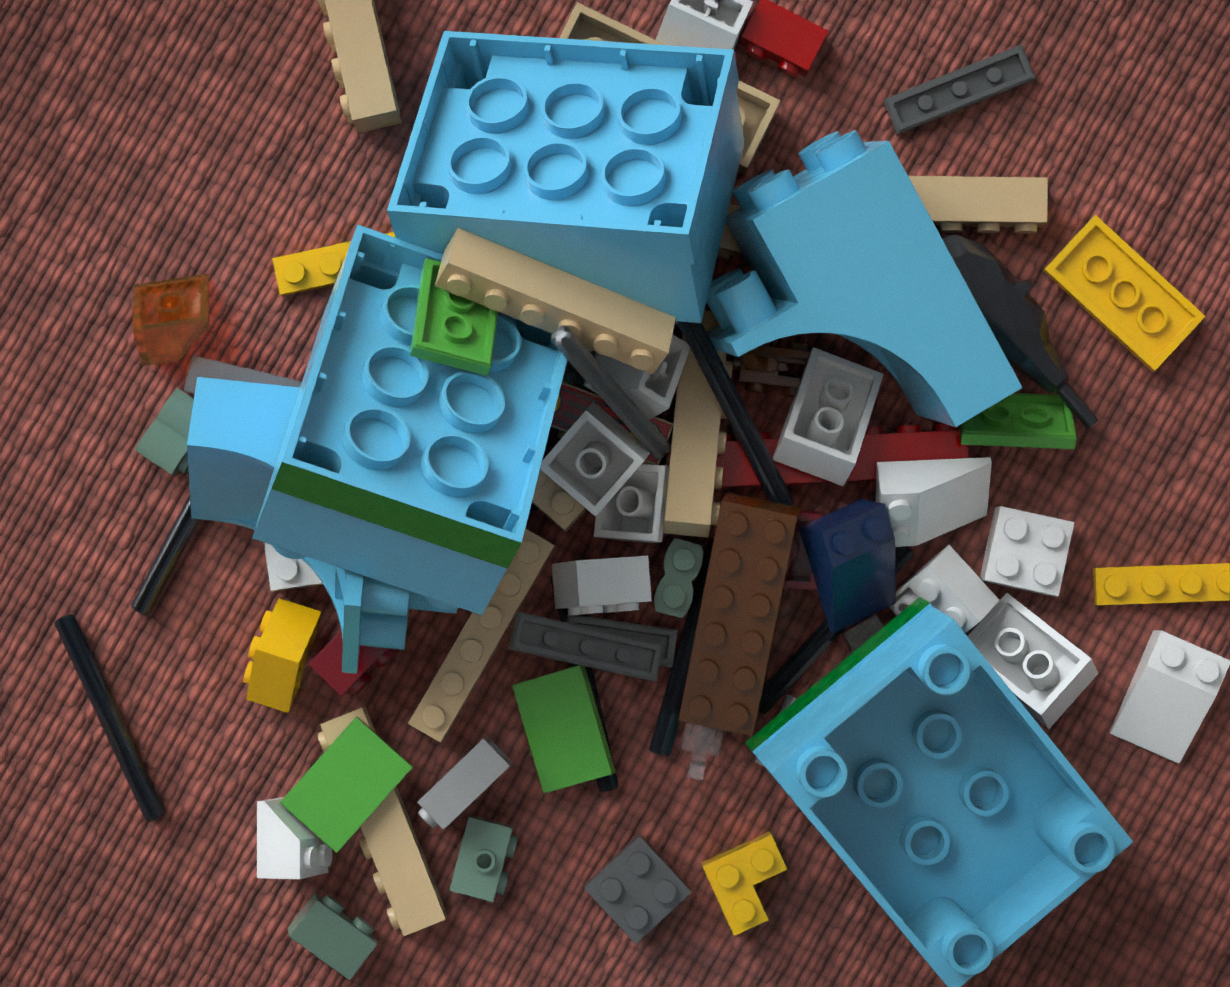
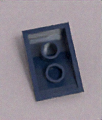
[799,499,896,633]

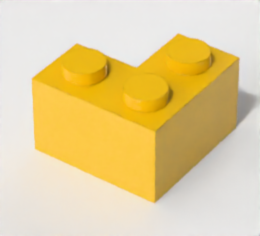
[243,598,321,713]
[701,832,787,936]

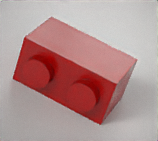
[740,0,828,78]

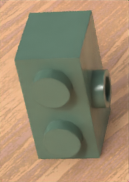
[449,814,519,902]
[288,892,377,980]

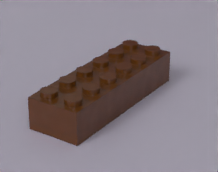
[679,493,801,737]

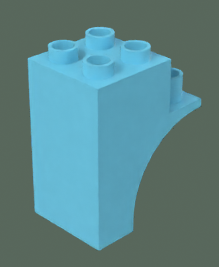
[706,130,1022,427]
[187,377,457,674]

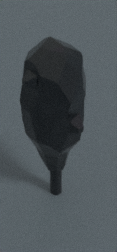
[942,235,1098,429]

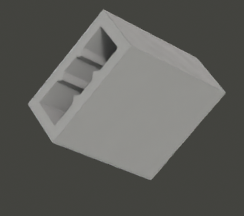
[417,736,513,830]

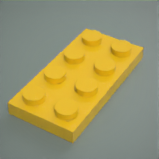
[1043,215,1206,372]

